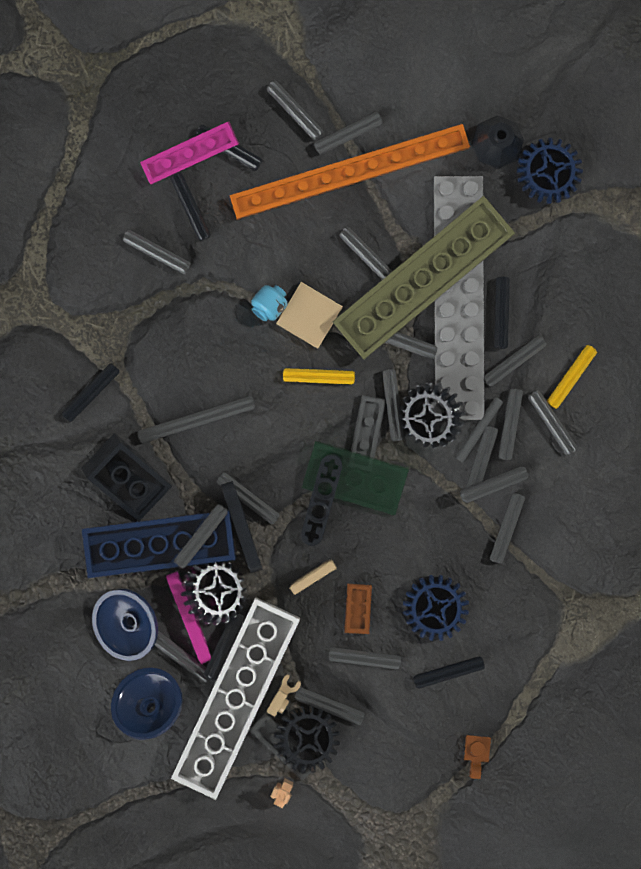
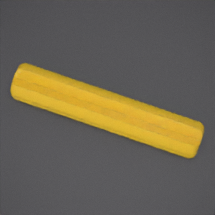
[547,345,597,409]
[283,368,355,384]

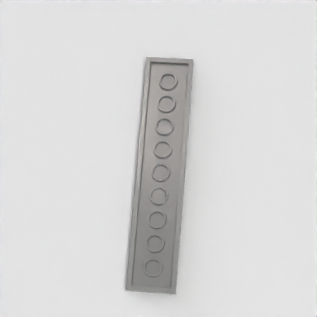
[434,176,484,420]

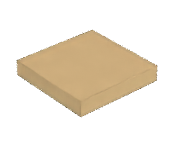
[276,282,343,349]
[290,559,336,595]

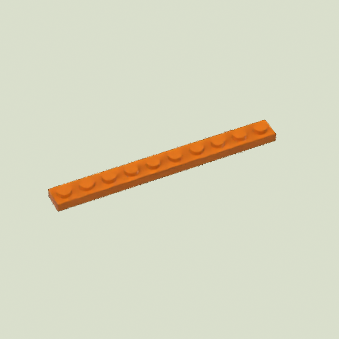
[230,124,470,220]

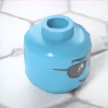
[251,285,288,322]

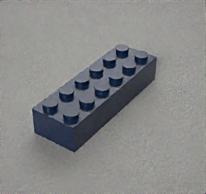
[82,510,236,578]

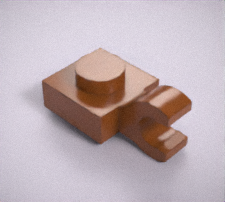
[464,735,491,779]

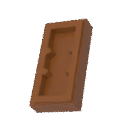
[345,583,372,634]

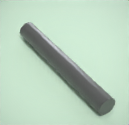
[455,397,503,463]

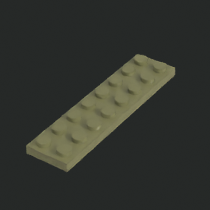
[333,196,515,360]

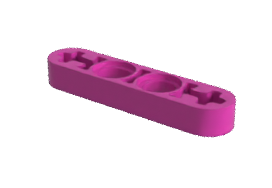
[166,571,212,664]

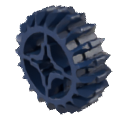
[516,138,583,204]
[403,575,469,641]

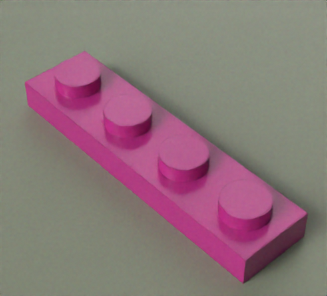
[140,122,239,185]

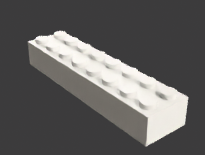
[171,597,300,800]

